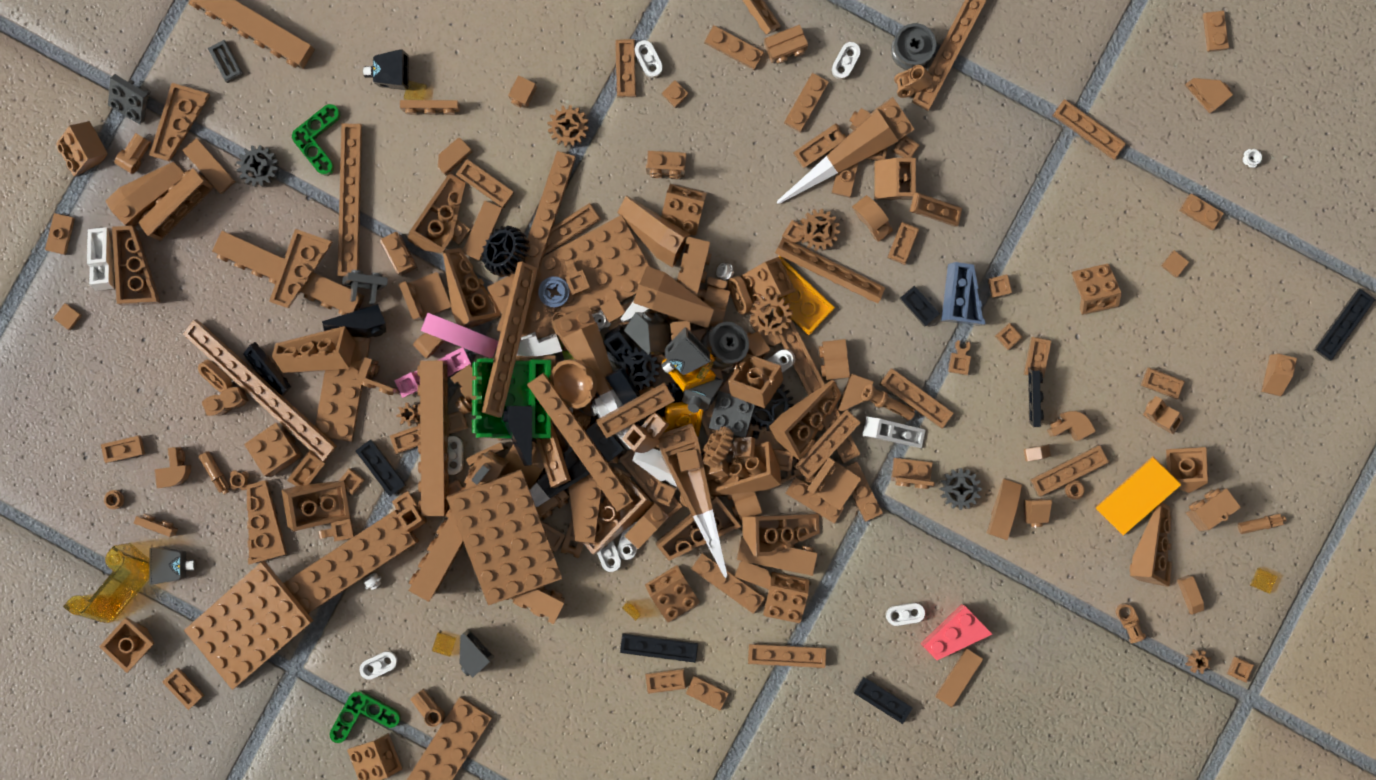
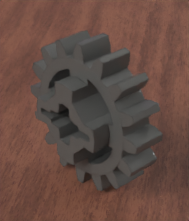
[236,145,280,187]
[939,468,982,510]

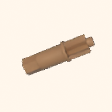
[199,451,230,495]
[1238,514,1286,534]

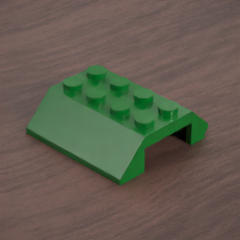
[472,358,551,439]

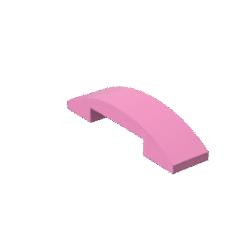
[420,313,499,358]
[394,347,472,398]

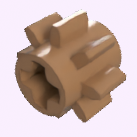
[396,402,419,426]
[1185,649,1211,674]

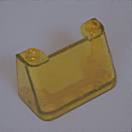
[63,543,149,623]

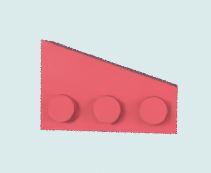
[920,604,992,660]

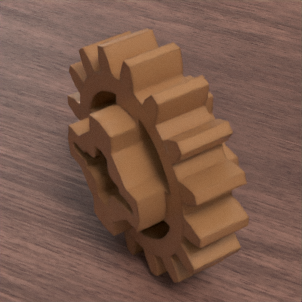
[547,105,589,148]
[798,209,840,251]
[750,293,793,336]
[702,426,734,468]

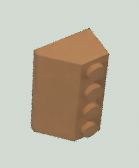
[138,168,215,241]

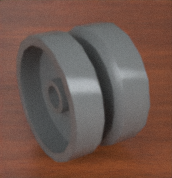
[891,23,936,70]
[701,322,749,370]

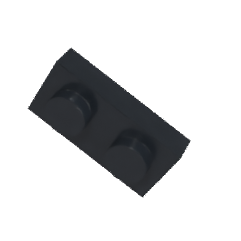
[899,286,940,327]

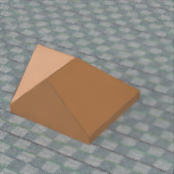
[1166,447,1209,493]
[99,617,155,673]

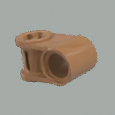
[894,65,933,98]
[413,333,445,359]

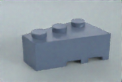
[941,262,986,326]

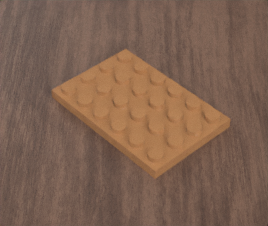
[446,469,562,606]
[184,560,313,690]

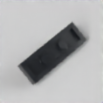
[243,342,291,396]
[1028,367,1044,427]
[355,439,406,497]
[853,676,913,724]

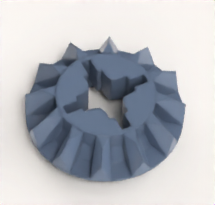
[539,277,570,308]

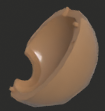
[550,359,597,409]

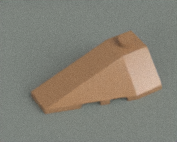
[106,162,185,227]
[407,173,465,253]
[617,196,691,268]
[443,248,501,328]
[633,266,714,328]
[769,380,841,460]
[707,441,781,497]
[583,473,655,555]
[1130,502,1172,587]
[742,514,819,556]

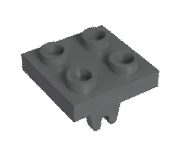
[108,74,151,125]
[342,270,388,304]
[709,391,756,438]

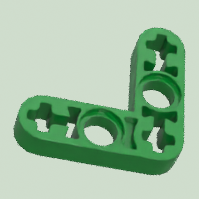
[292,104,341,176]
[330,690,401,743]

